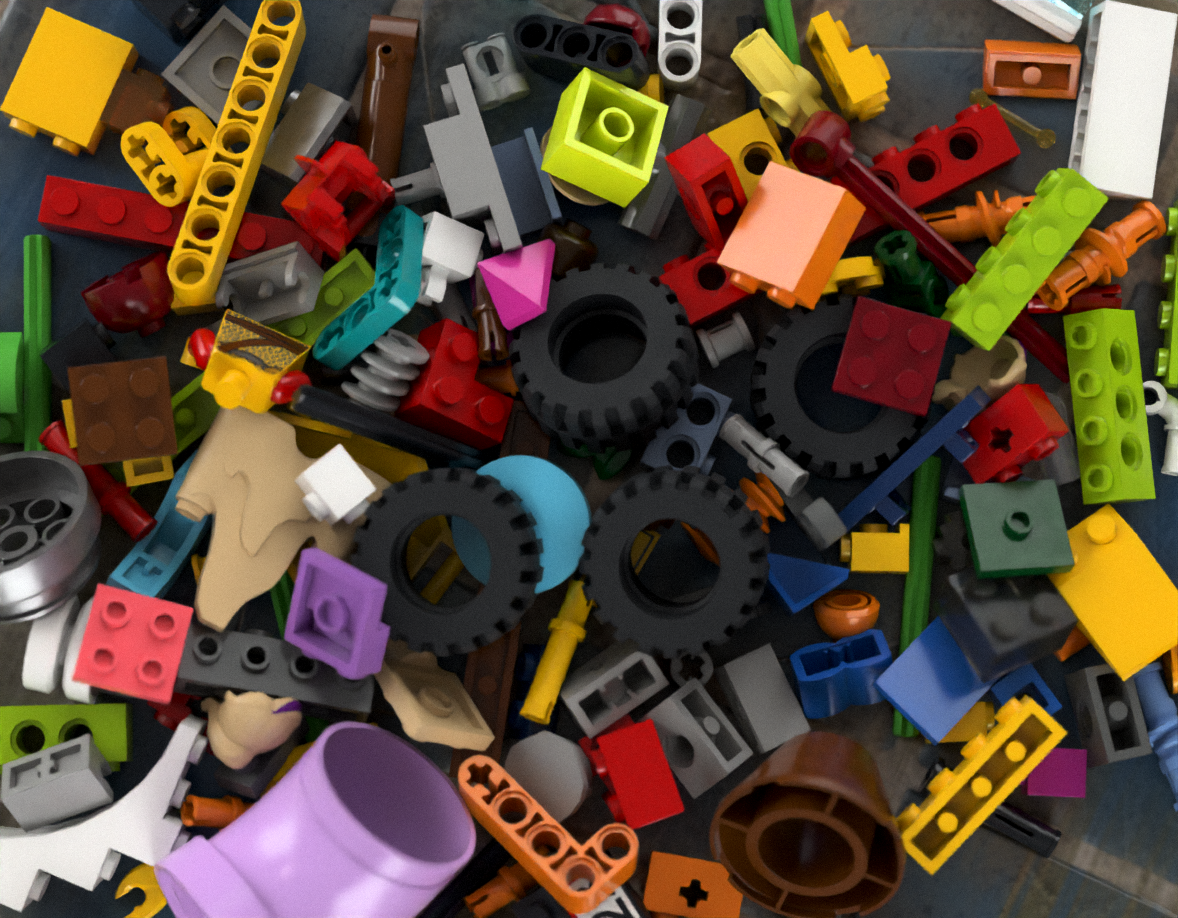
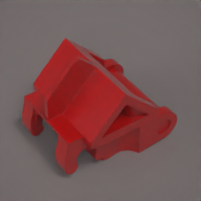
[280,140,395,262]

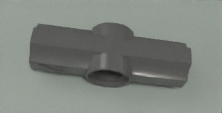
[617,94,712,240]

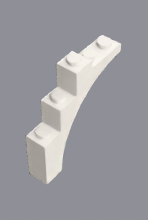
[0,714,209,912]

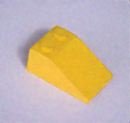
[1038,503,1178,681]

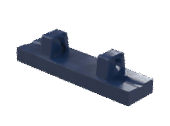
[837,385,991,532]

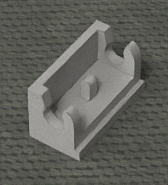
[215,241,325,325]
[713,643,811,756]
[0,733,113,832]

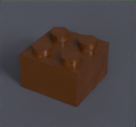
[68,357,178,466]

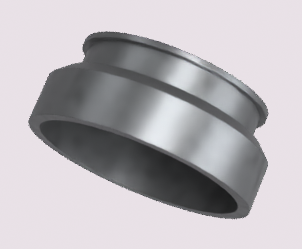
[0,451,102,625]

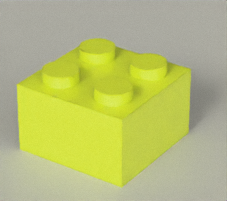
[540,67,669,208]

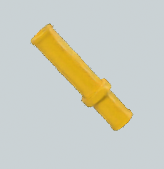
[520,580,594,725]

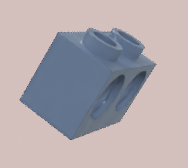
[639,383,735,476]

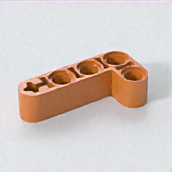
[458,755,638,914]

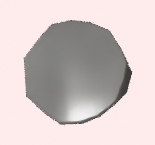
[505,730,593,824]

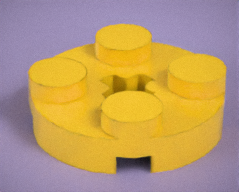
[798,256,886,305]

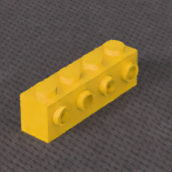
[895,695,1067,875]

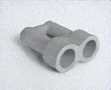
[461,32,531,111]

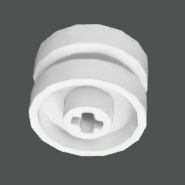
[22,594,99,705]

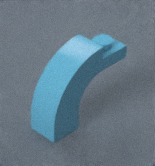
[106,449,212,600]

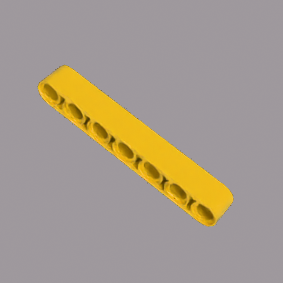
[168,0,306,306]

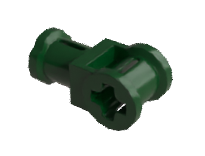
[874,230,949,318]

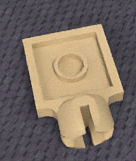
[374,638,495,752]

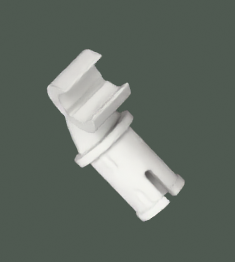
[1143,381,1178,476]

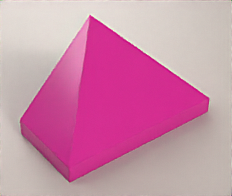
[477,238,556,331]

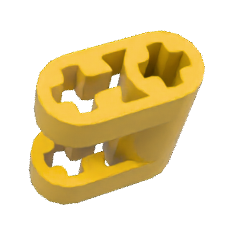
[120,106,235,207]

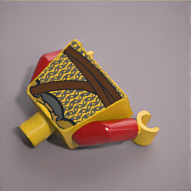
[180,309,313,419]

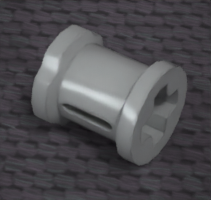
[695,311,756,369]

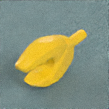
[115,863,167,918]

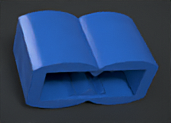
[789,629,893,719]

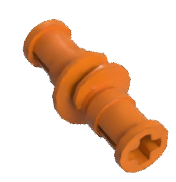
[917,190,1036,247]
[1037,200,1167,311]

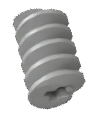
[341,328,430,415]

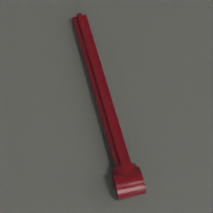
[790,110,1070,384]

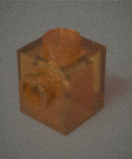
[99,68,174,146]

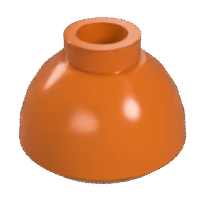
[813,589,880,643]

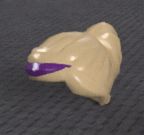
[931,335,1027,422]
[201,690,303,769]

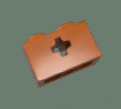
[642,850,743,918]

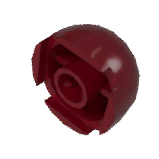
[81,250,175,338]

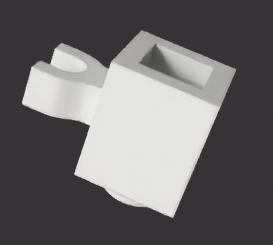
[416,211,485,306]

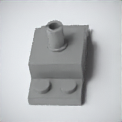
[390,63,522,255]

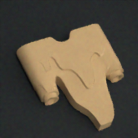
[175,406,391,632]

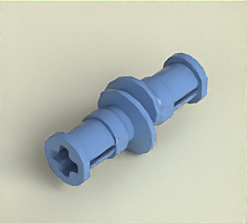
[1133,662,1178,812]

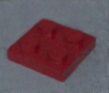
[831,296,952,417]

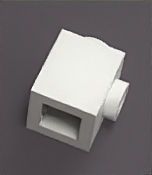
[295,444,377,526]

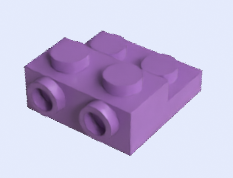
[284,547,390,680]

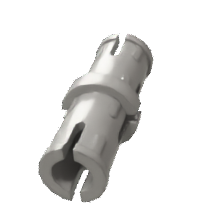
[719,414,809,497]

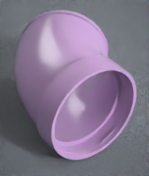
[154,722,476,918]

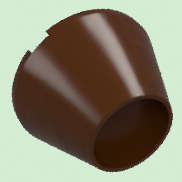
[709,732,906,918]

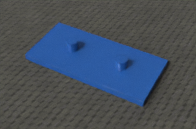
[872,576,1047,746]

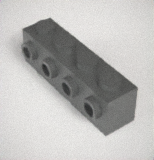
[174,621,376,723]

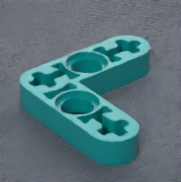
[312,204,424,371]

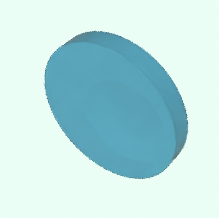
[451,455,592,593]

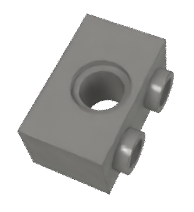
[636,677,754,799]

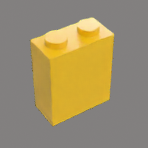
[0,7,139,157]

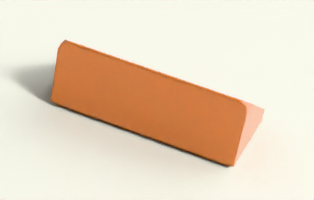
[982,39,1081,100]

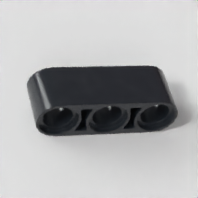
[512,14,650,91]

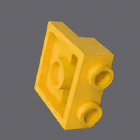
[804,11,890,123]

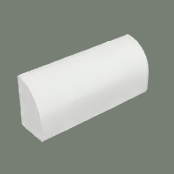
[1068,0,1178,201]

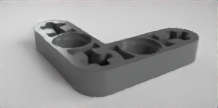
[756,428,847,553]

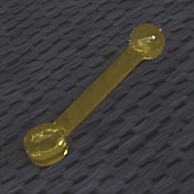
[969,88,1056,148]

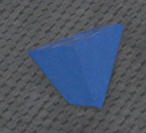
[765,553,850,618]

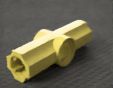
[730,28,832,137]

